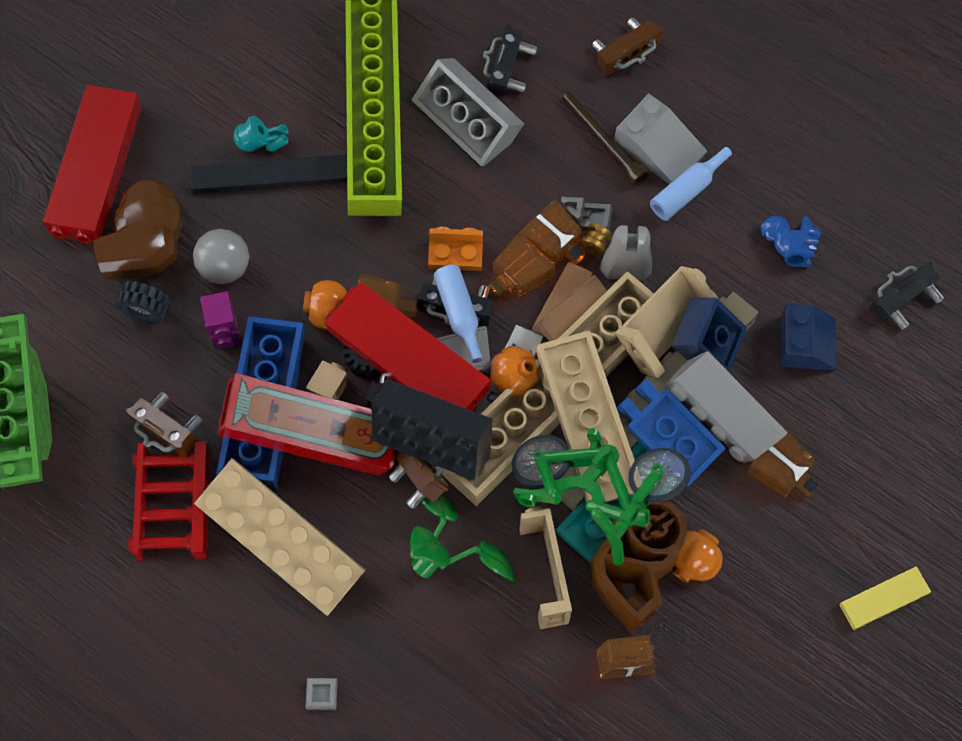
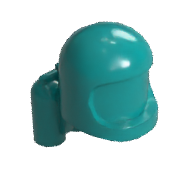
[233,116,288,152]

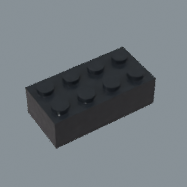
[372,379,493,481]

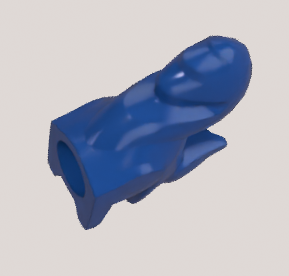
[760,216,821,267]

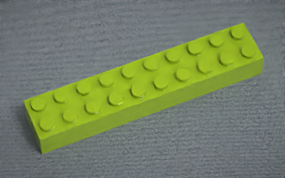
[345,0,402,216]

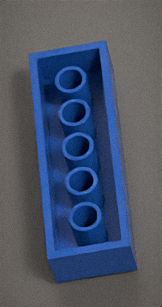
[216,316,306,491]

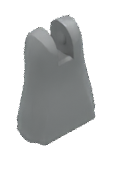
[600,225,652,281]

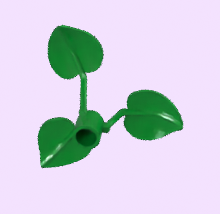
[410,494,515,583]

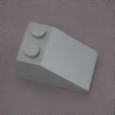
[614,93,707,184]

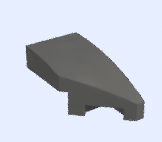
[561,197,613,230]

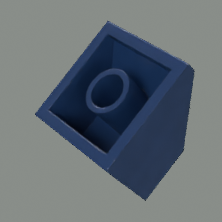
[671,297,747,373]
[780,303,836,371]

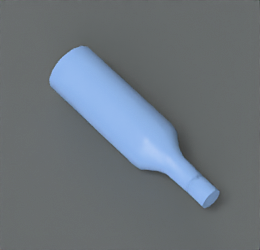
[650,147,732,221]
[434,265,483,363]

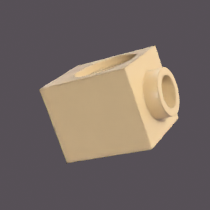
[306,361,349,400]

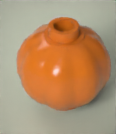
[303,280,347,330]
[490,346,541,399]
[674,529,723,583]

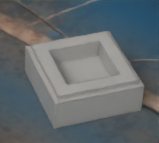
[306,678,338,710]

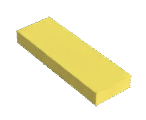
[839,566,931,630]

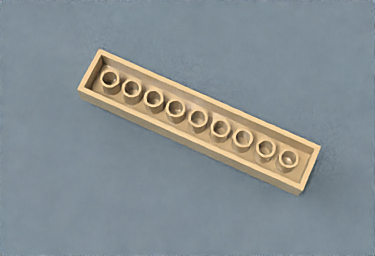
[436,271,654,506]

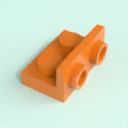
[428,227,483,271]

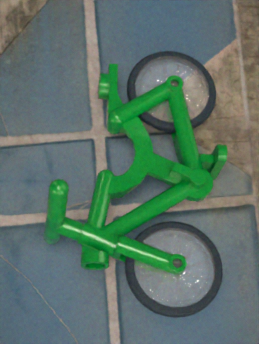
[512,428,691,565]

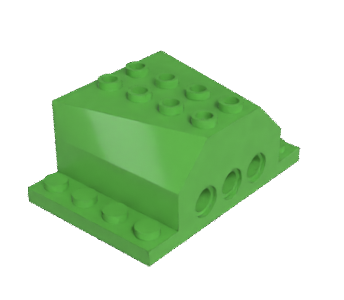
[0,314,52,488]

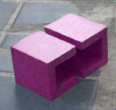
[200,291,241,349]

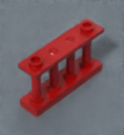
[128,442,210,561]

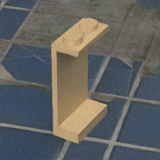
[615,266,718,378]
[519,507,572,629]

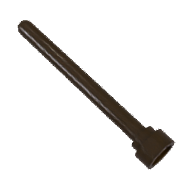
[562,92,649,187]

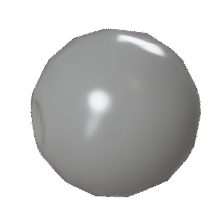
[193,229,250,284]

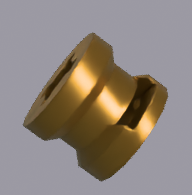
[579,224,612,257]

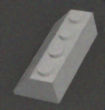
[412,58,524,166]
[666,351,787,463]

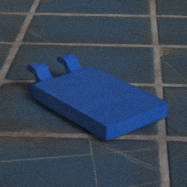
[617,379,725,488]

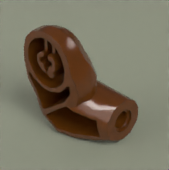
[93,179,183,279]
[590,501,687,634]

